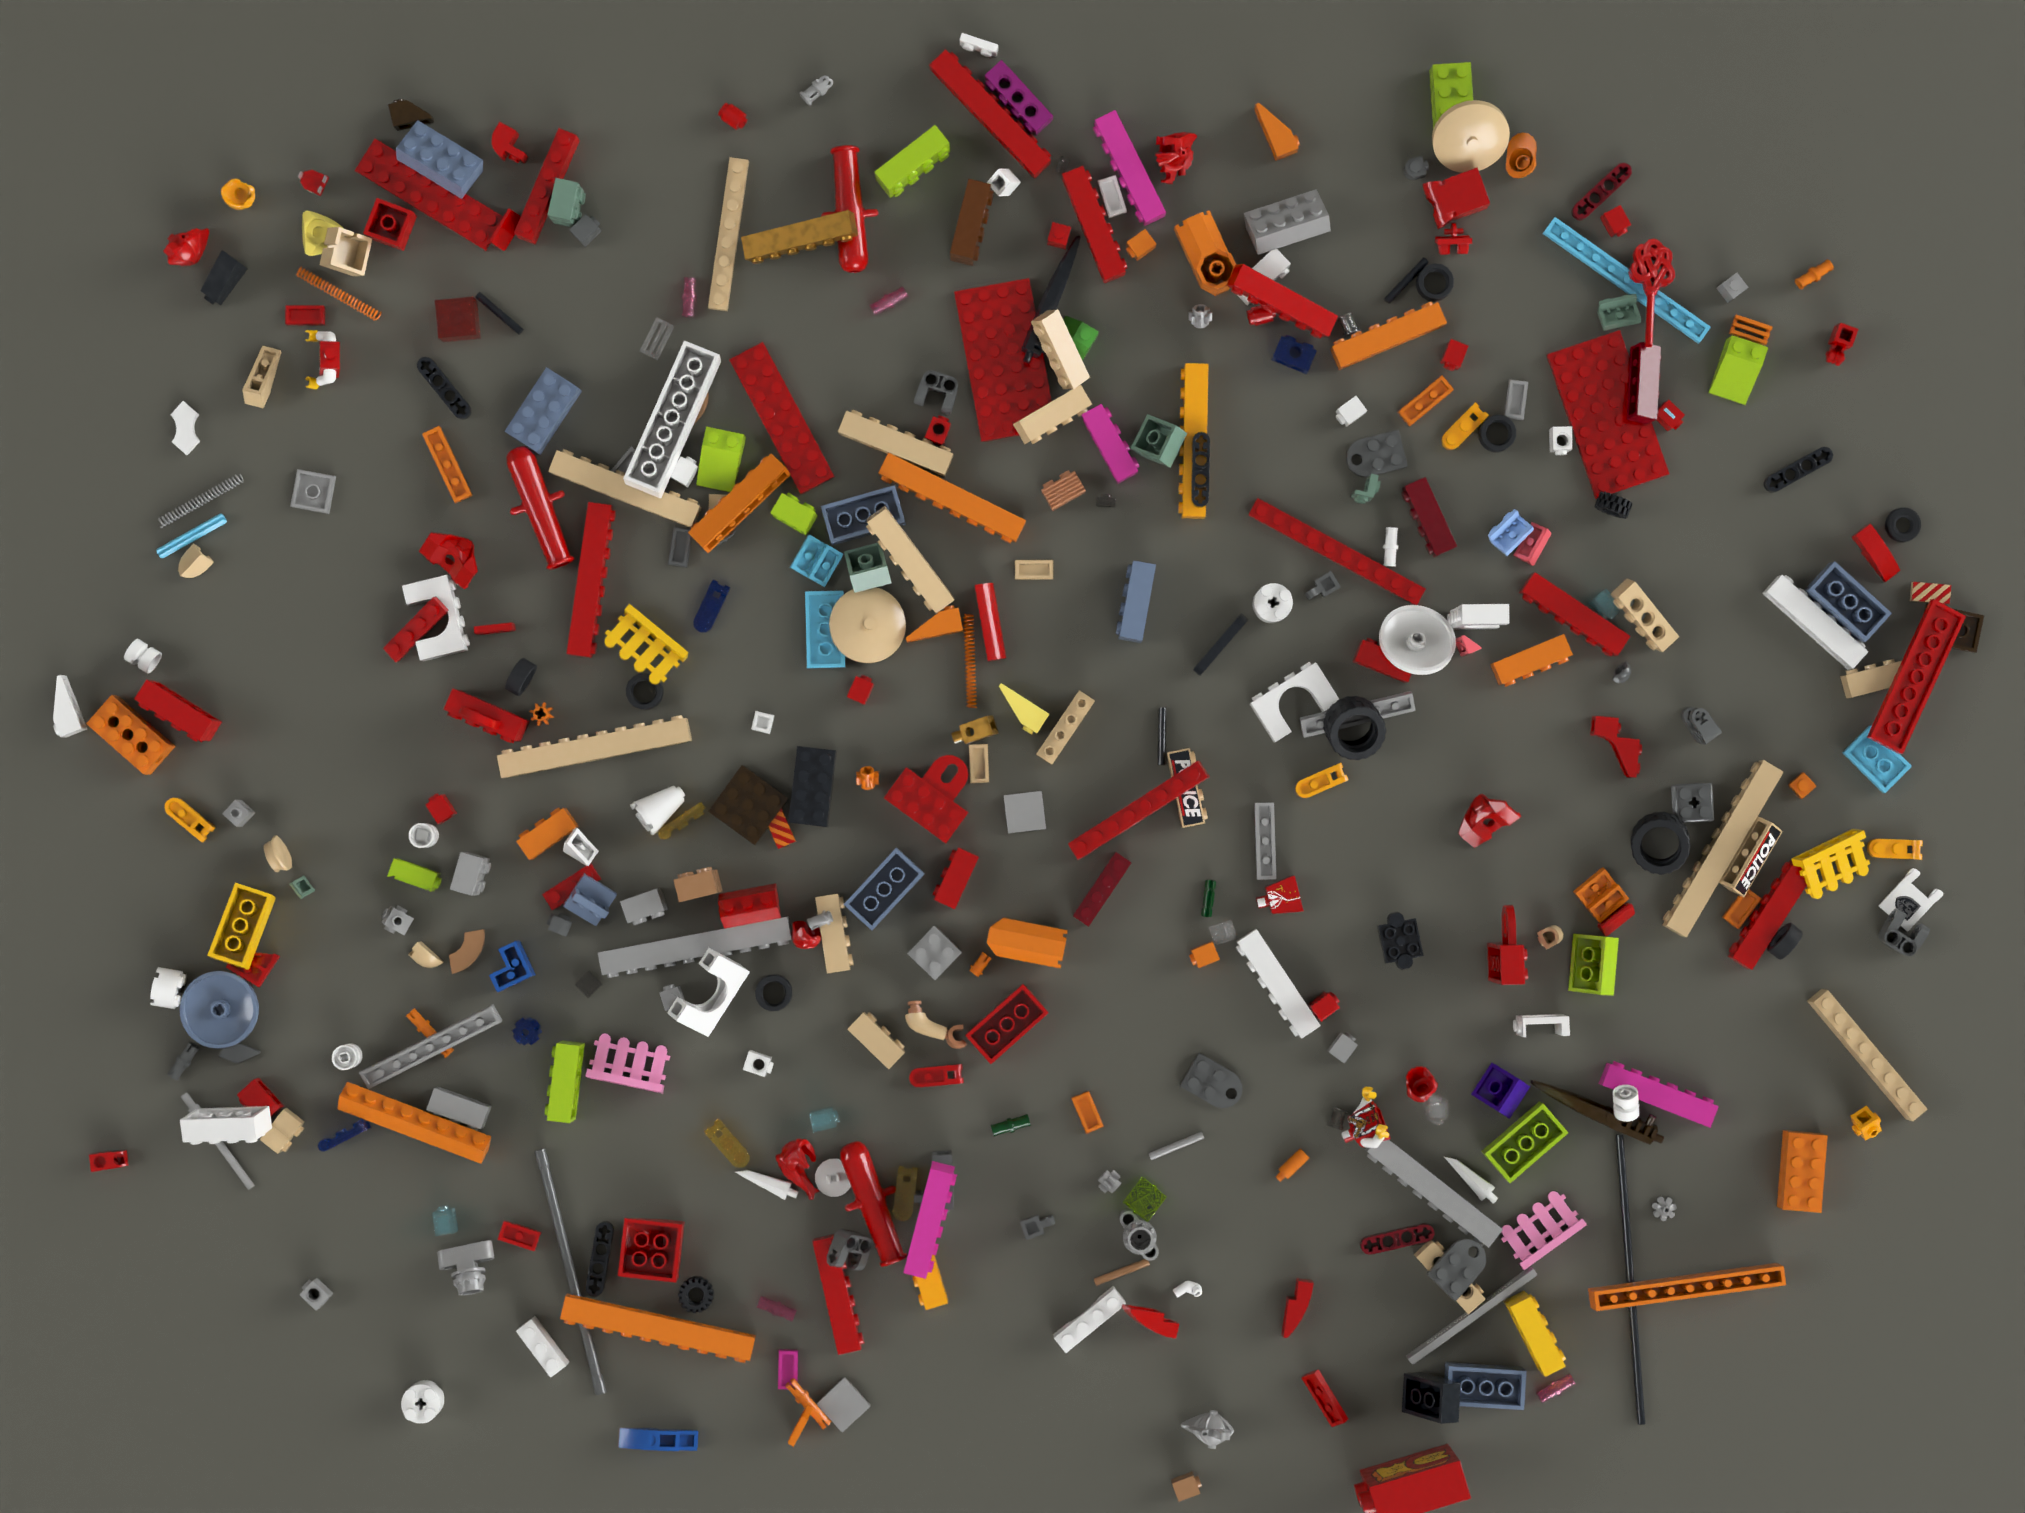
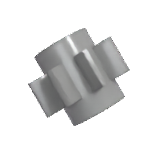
[1188,304,1212,328]
[1098,1170,1121,1194]

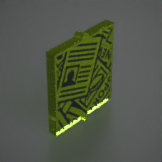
[1123,1177,1167,1222]

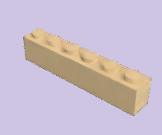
[838,410,953,477]
[866,506,954,613]

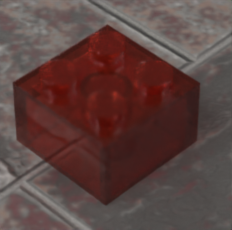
[435,297,481,342]

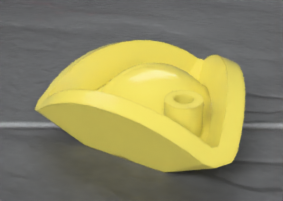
[302,211,343,256]

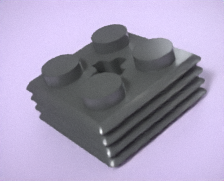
[1671,783,1714,823]

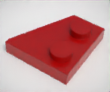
[226,952,280,988]

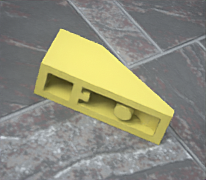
[999,683,1049,735]

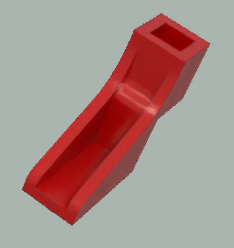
[1590,716,1642,778]

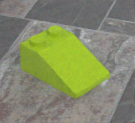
[1709,335,1768,405]
[696,426,746,492]

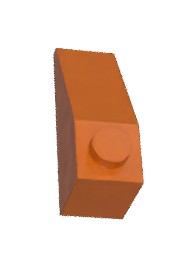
[1254,103,1300,161]
[906,605,963,643]

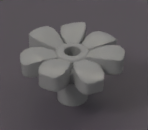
[1651,1196,1677,1221]

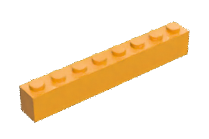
[1178,363,1208,519]

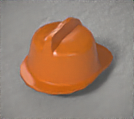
[1506,133,1537,179]

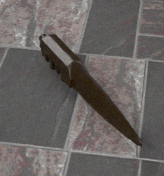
[1530,1080,1664,1145]

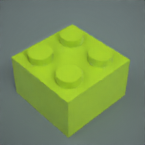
[771,493,818,536]

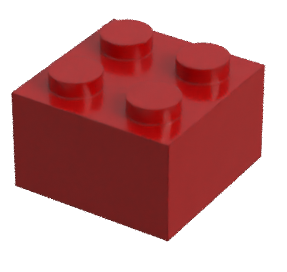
[363,198,417,251]

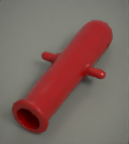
[821,145,879,273]
[506,446,575,570]
[840,1141,907,1267]

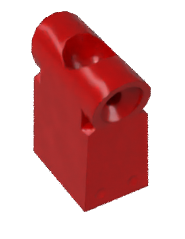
[1422,167,1490,230]

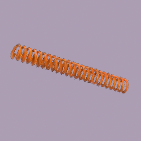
[296,266,382,321]
[963,614,977,708]

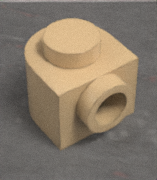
[1537,925,1563,950]

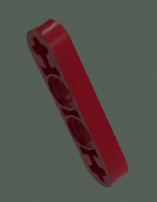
[1572,163,1632,221]
[1360,1223,1435,1255]

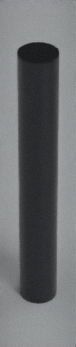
[1384,257,1429,304]
[475,292,524,335]
[1158,707,1166,765]

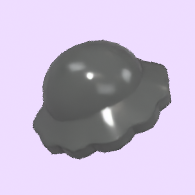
[1612,661,1631,683]

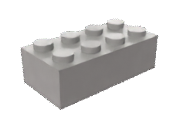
[1244,189,1331,255]

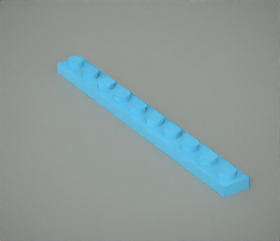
[1543,217,1711,344]

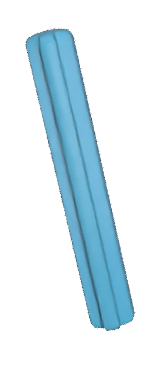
[156,514,227,558]

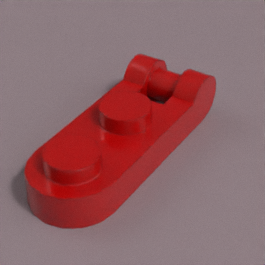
[909,1064,964,1087]

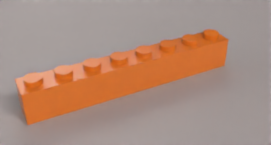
[878,452,1026,544]
[338,1082,491,1164]

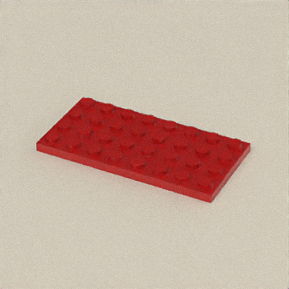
[954,278,1052,442]
[1546,330,1669,499]

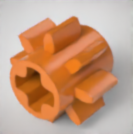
[530,702,554,726]
[856,766,879,790]

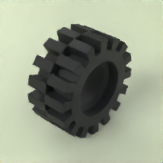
[1594,492,1633,519]
[678,1276,714,1313]

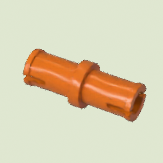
[1795,259,1834,290]

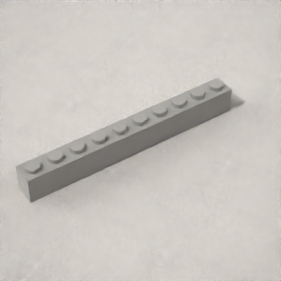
[598,916,792,978]

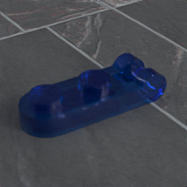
[693,579,731,633]
[318,1119,371,1152]

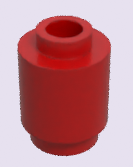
[718,102,748,130]
[1246,305,1276,326]

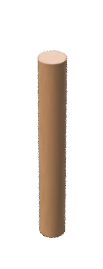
[1094,1259,1150,1286]

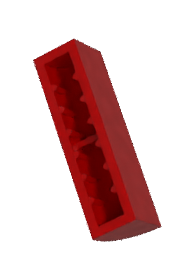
[975,583,1007,662]

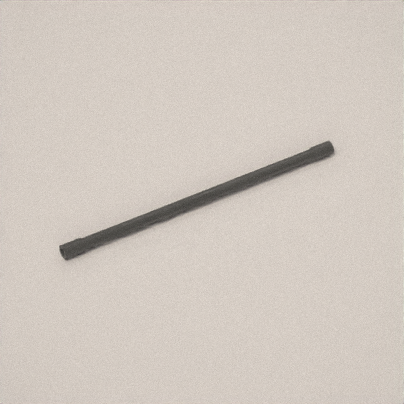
[534,1148,607,1395]

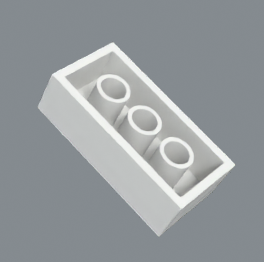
[180,1106,272,1145]

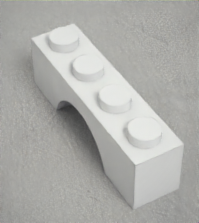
[1053,1286,1126,1353]

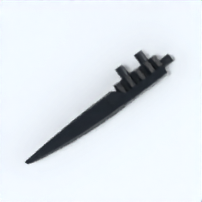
[1021,235,1081,363]

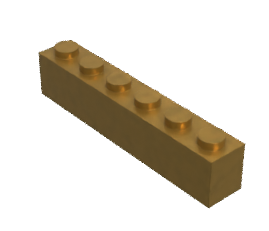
[741,210,858,264]

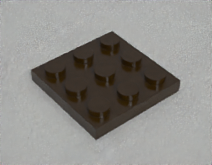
[708,765,789,845]

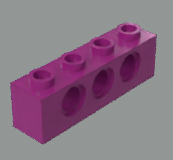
[985,60,1053,135]

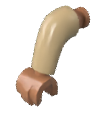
[905,1001,967,1049]

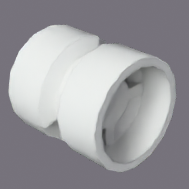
[124,639,162,674]
[409,823,439,848]
[332,1043,363,1070]
[1613,1085,1639,1122]

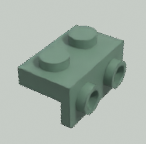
[1597,294,1642,331]
[1350,474,1381,504]

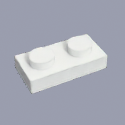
[960,33,998,57]

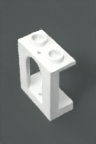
[1513,1014,1570,1037]

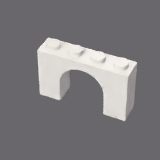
[402,575,470,661]
[1447,604,1509,630]
[1250,662,1339,742]
[667,948,749,1037]

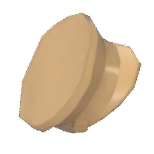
[264,835,292,872]

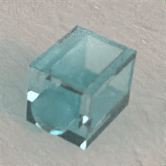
[1589,589,1620,619]
[809,1106,839,1132]
[432,1205,458,1236]

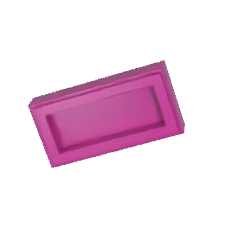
[778,1349,798,1390]

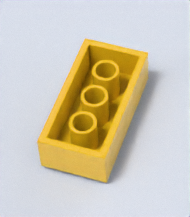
[207,883,276,970]
[1504,1291,1566,1377]

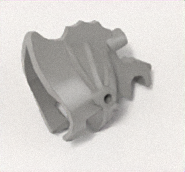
[1181,1410,1234,1449]

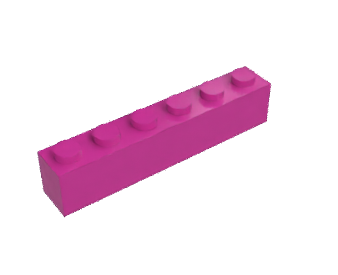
[1093,110,1166,226]
[1599,1061,1719,1128]
[903,1161,957,1279]

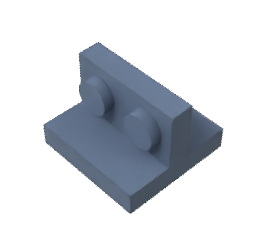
[563,873,617,926]

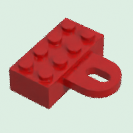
[443,688,530,743]
[884,755,969,843]
[1487,905,1528,985]

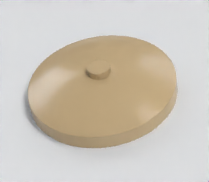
[1432,100,1510,173]
[829,587,906,663]

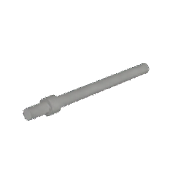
[181,1093,255,1190]

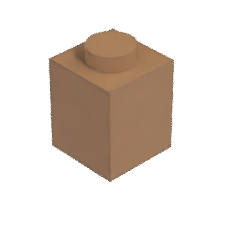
[1171,1471,1202,1502]

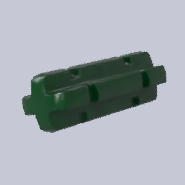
[1201,880,1216,917]

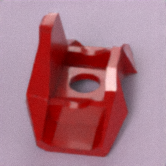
[419,532,478,589]
[1458,794,1521,848]

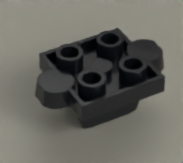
[1377,912,1424,970]

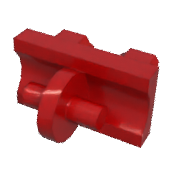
[1435,223,1472,255]

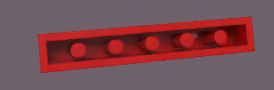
[514,128,580,245]
[1062,166,1128,284]
[1226,264,1338,339]
[1519,572,1631,657]
[1728,860,1807,970]
[812,1234,864,1355]

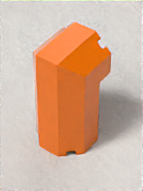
[1174,210,1236,296]
[987,917,1068,968]

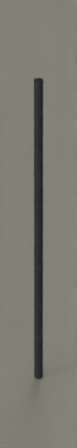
[1616,1134,1646,1425]

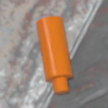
[1275,1148,1310,1182]

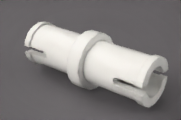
[1383,527,1399,566]

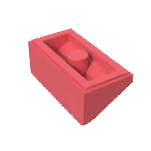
[1514,522,1551,566]
[1456,635,1482,656]

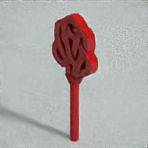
[1628,238,1675,347]

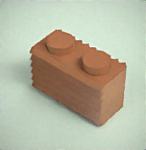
[1041,470,1086,511]

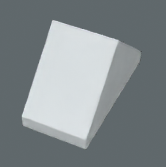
[563,828,599,866]

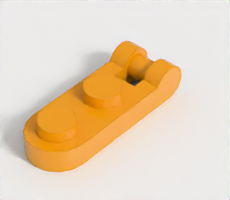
[1441,402,1489,450]
[1295,762,1349,798]
[165,798,216,842]
[1867,839,1923,860]

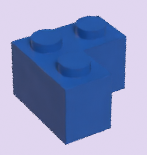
[489,940,536,992]

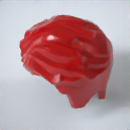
[792,921,821,949]
[1406,1066,1438,1102]

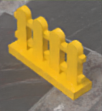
[604,604,689,685]
[1791,829,1870,899]

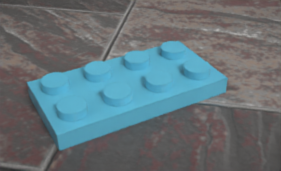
[805,591,846,669]

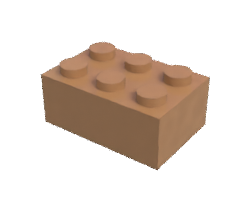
[674,867,723,902]

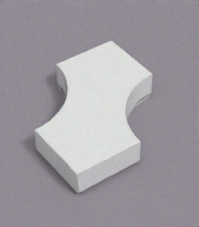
[171,401,200,455]

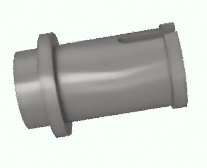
[807,910,833,930]

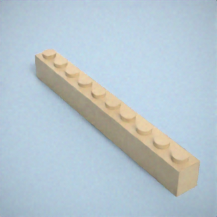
[497,715,692,778]
[1663,760,1783,937]

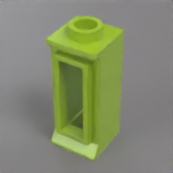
[387,858,442,892]

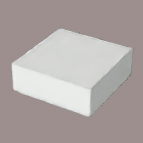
[751,711,774,734]

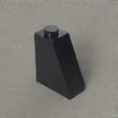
[200,250,248,305]

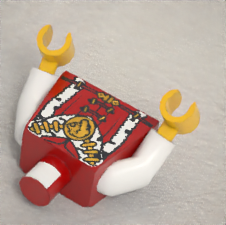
[305,330,340,390]
[1341,1086,1391,1148]

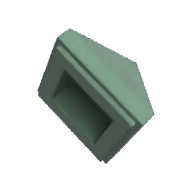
[289,875,315,899]

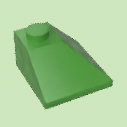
[1063,315,1099,361]

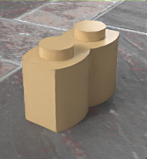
[260,1108,305,1154]

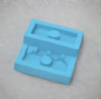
[790,534,843,587]

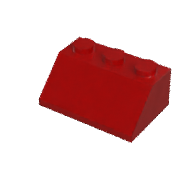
[718,883,781,929]

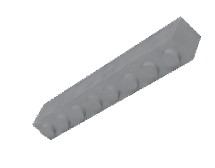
[1365,1140,1503,1248]

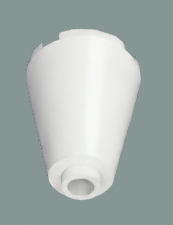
[630,785,685,835]

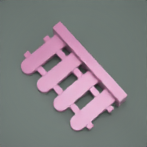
[586,1033,670,1094]
[1501,1191,1587,1270]

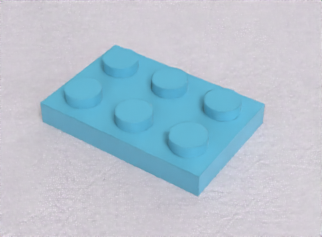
[1842,725,1912,793]

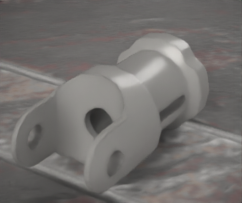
[799,75,833,106]

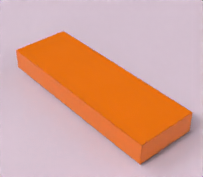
[1397,375,1454,427]

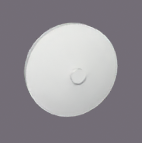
[1379,605,1456,675]

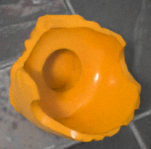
[221,179,255,210]

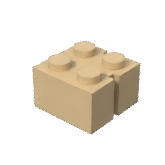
[319,227,372,276]

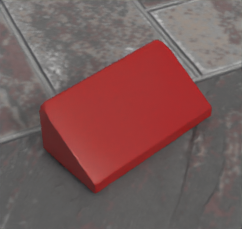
[489,208,521,251]
[1597,903,1635,936]

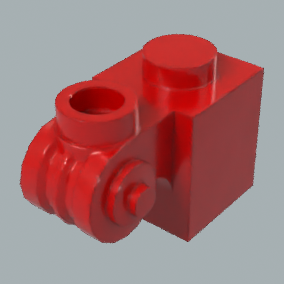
[1825,322,1859,366]

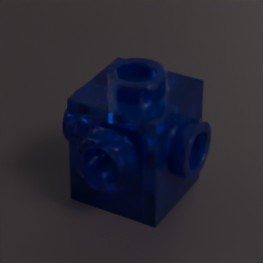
[512,1017,542,1046]

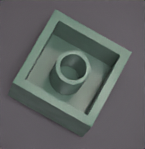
[547,178,586,227]
[1130,414,1187,468]
[844,543,892,593]

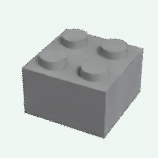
[450,852,491,896]
[620,888,669,925]
[907,925,962,980]

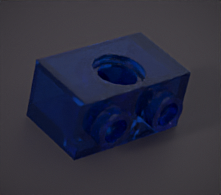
[1271,335,1317,374]

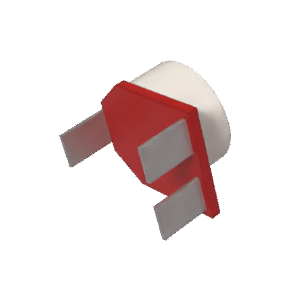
[298,170,329,196]

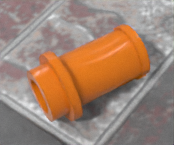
[969,952,992,977]

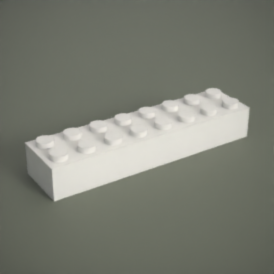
[623,341,721,498]

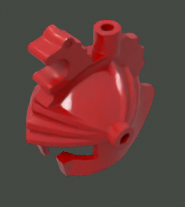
[1155,132,1197,184]
[163,228,209,266]

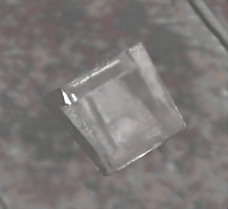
[1209,920,1237,945]

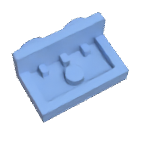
[1488,509,1534,556]

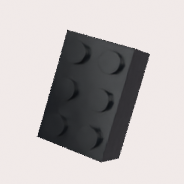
[1402,1372,1461,1424]

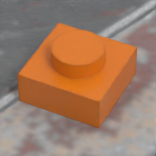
[1788,772,1816,799]

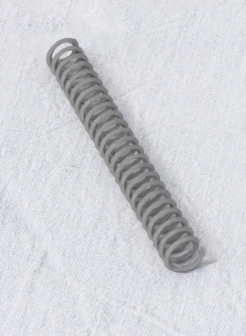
[158,474,243,528]

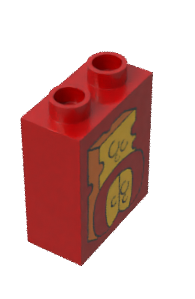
[1354,1444,1471,1513]

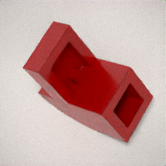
[491,121,529,164]

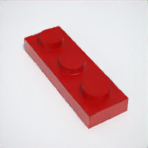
[542,863,601,910]
[1301,1369,1349,1427]

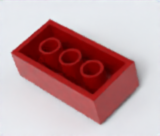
[134,679,222,742]
[965,983,1049,1064]

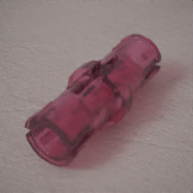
[682,277,697,317]
[869,286,908,316]
[757,1296,797,1322]
[1536,1373,1576,1404]

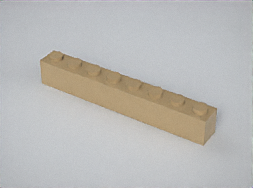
[548,449,701,528]
[1807,989,1927,1121]

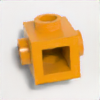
[1851,1105,1882,1141]

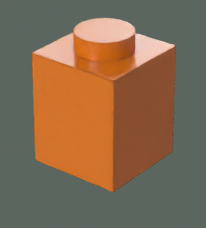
[1126,229,1157,261]
[1189,941,1220,968]

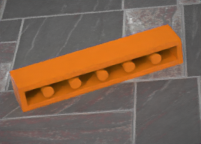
[1330,301,1447,370]
[688,453,790,553]

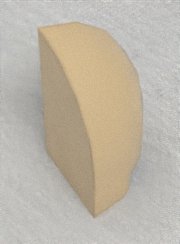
[178,543,214,578]
[408,941,444,968]

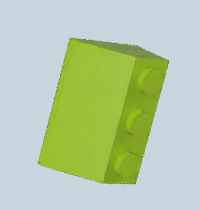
[1568,934,1619,996]

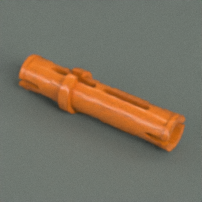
[406,1008,454,1058]
[785,1378,832,1429]

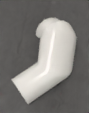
[1173,1281,1202,1298]

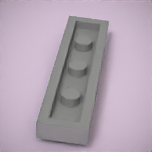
[1254,802,1276,880]

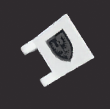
[1878,868,1943,932]

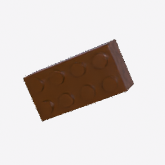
[950,179,994,266]

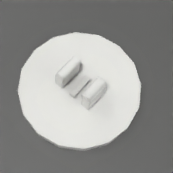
[815,1158,851,1197]

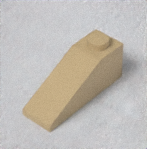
[242,346,281,408]

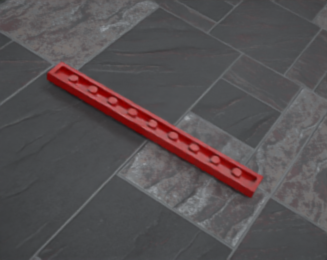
[1248,498,1426,605]

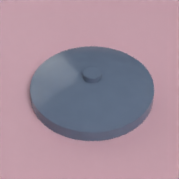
[180,971,259,1048]

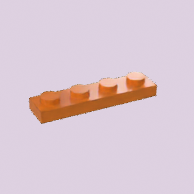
[422,426,473,503]

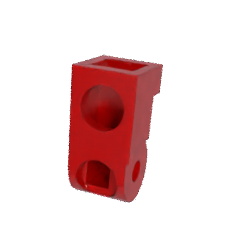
[89,1150,129,1172]

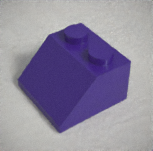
[1471,1062,1530,1119]

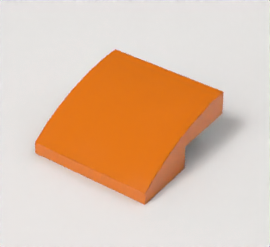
[1573,867,1629,923]

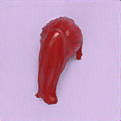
[775,1138,820,1200]

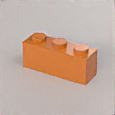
[516,807,579,860]

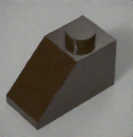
[388,99,434,131]

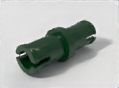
[991,1114,1031,1137]

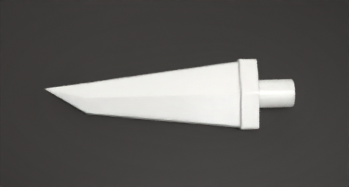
[1444,1157,1498,1203]
[735,1170,799,1200]

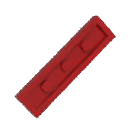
[383,596,449,662]

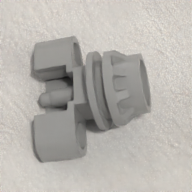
[1119,1209,1159,1261]
[437,1240,494,1296]

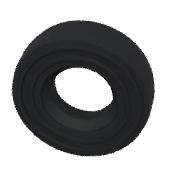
[1885,507,1921,542]

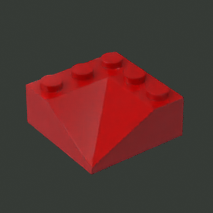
[618,1218,685,1283]

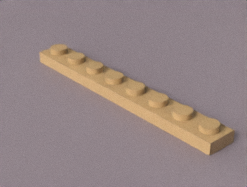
[708,157,749,312]

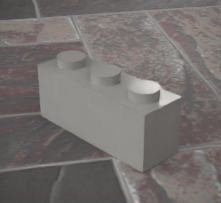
[426,1086,492,1131]

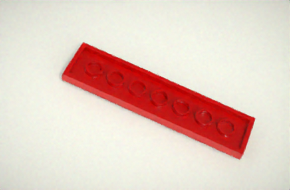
[355,139,503,251]
[729,342,835,495]
[1867,599,1966,754]

